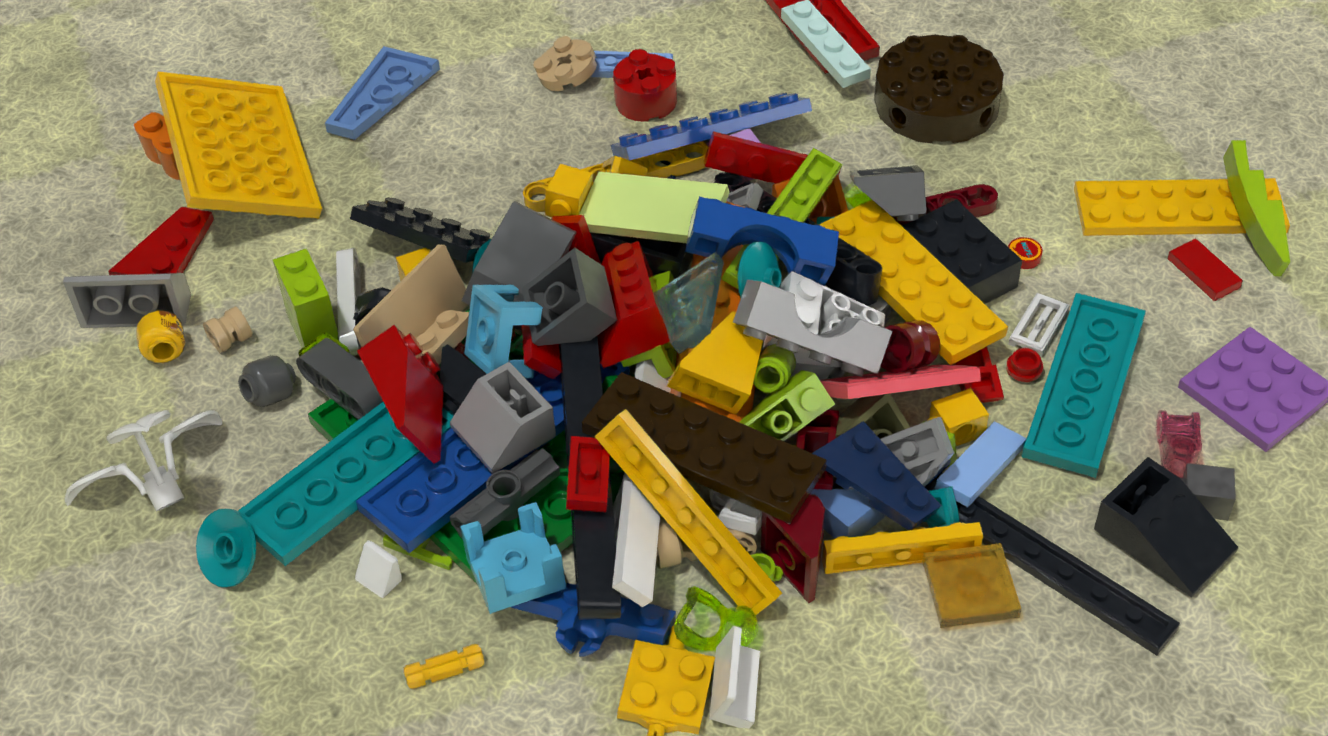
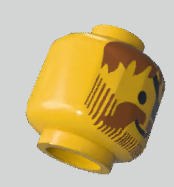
[136,311,186,363]

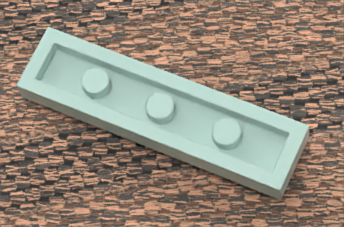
[781,0,871,88]

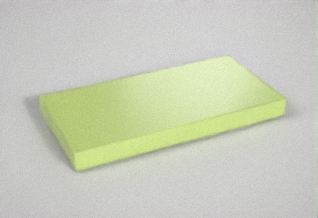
[579,171,730,243]

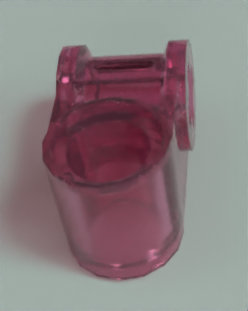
[1156,410,1202,478]

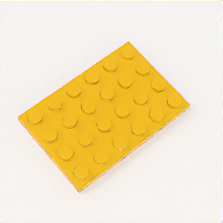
[155,71,322,219]

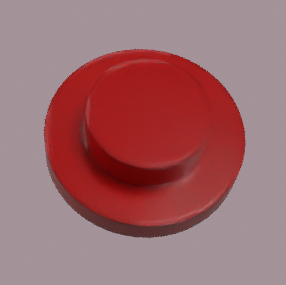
[1006,348,1043,382]

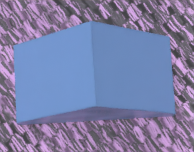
[810,489,885,538]

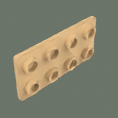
[353,245,469,365]

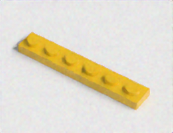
[594,409,782,619]

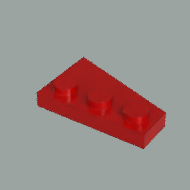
[108,207,214,275]

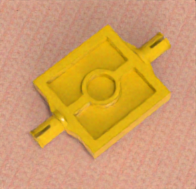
[617,625,715,736]

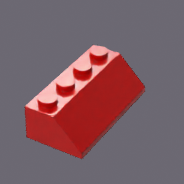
[597,241,672,368]

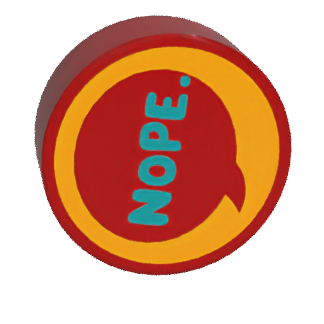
[1008,237,1043,269]

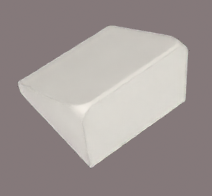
[355,540,402,598]

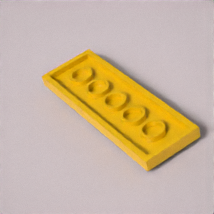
[1074,178,1290,236]
[819,200,1008,365]

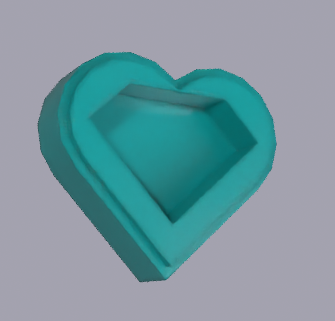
[924,486,959,528]

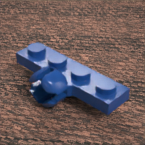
[511,583,676,657]

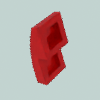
[953,346,1004,403]

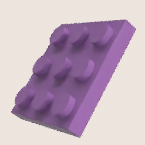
[1178,327,1328,452]

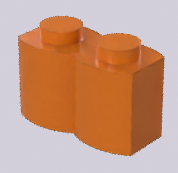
[134,112,180,180]

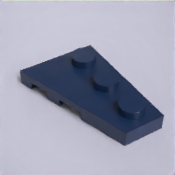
[812,421,941,530]

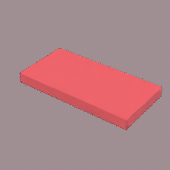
[820,364,981,399]

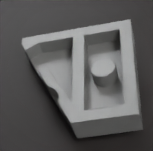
[880,417,954,487]

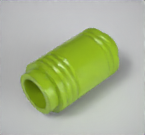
[753,344,796,394]

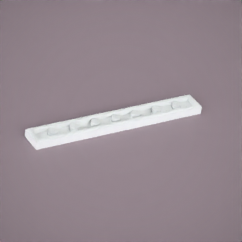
[612,360,671,607]

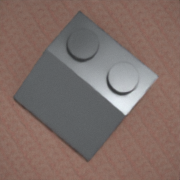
[850,165,926,221]
[522,248,617,346]

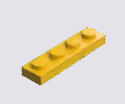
[822,522,983,574]

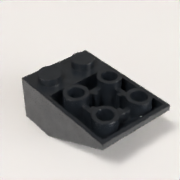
[1094,457,1239,598]

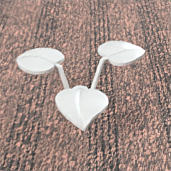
[65,410,222,512]

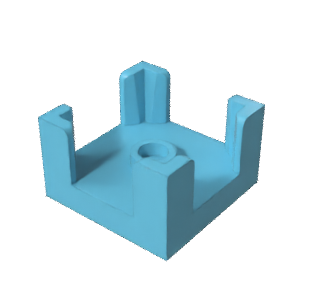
[464,285,543,378]
[460,502,566,614]

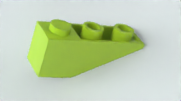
[740,370,835,441]

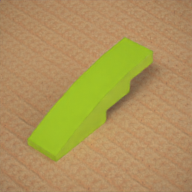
[1223,140,1290,276]

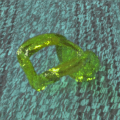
[674,586,759,651]

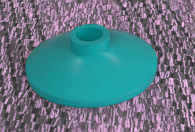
[738,242,782,298]
[196,509,256,587]

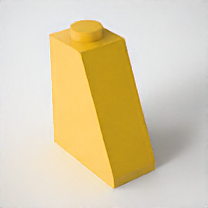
[666,311,763,414]

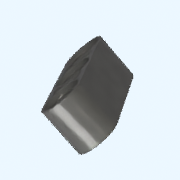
[296,338,383,420]

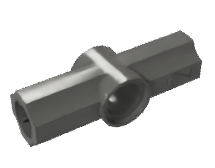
[450,448,560,539]

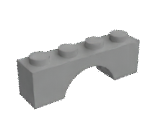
[733,280,892,377]

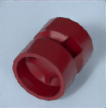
[880,320,940,373]

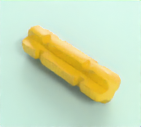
[404,644,484,689]

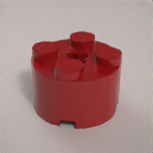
[613,49,677,122]

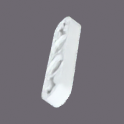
[336,248,361,356]

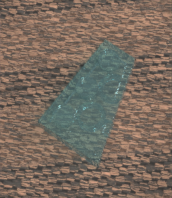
[656,252,724,354]

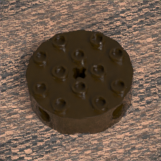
[874,34,1004,144]

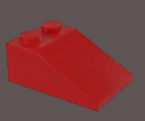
[357,325,443,464]

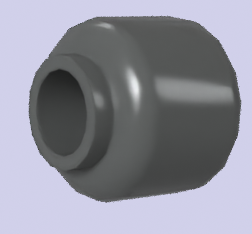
[238,355,296,407]

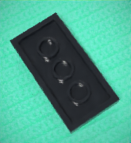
[350,197,491,263]

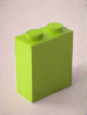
[272,248,340,353]

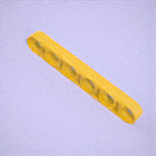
[523,141,708,212]

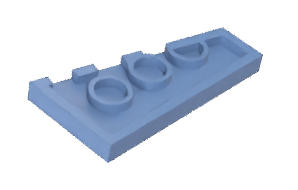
[325,46,440,140]

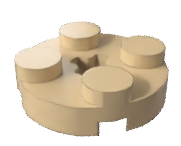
[533,36,597,91]

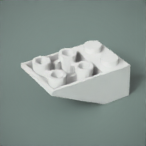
[763,271,885,369]

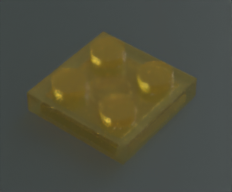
[922,543,1021,628]

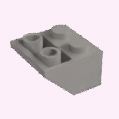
[450,362,556,474]

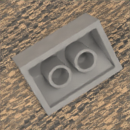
[63,273,191,328]

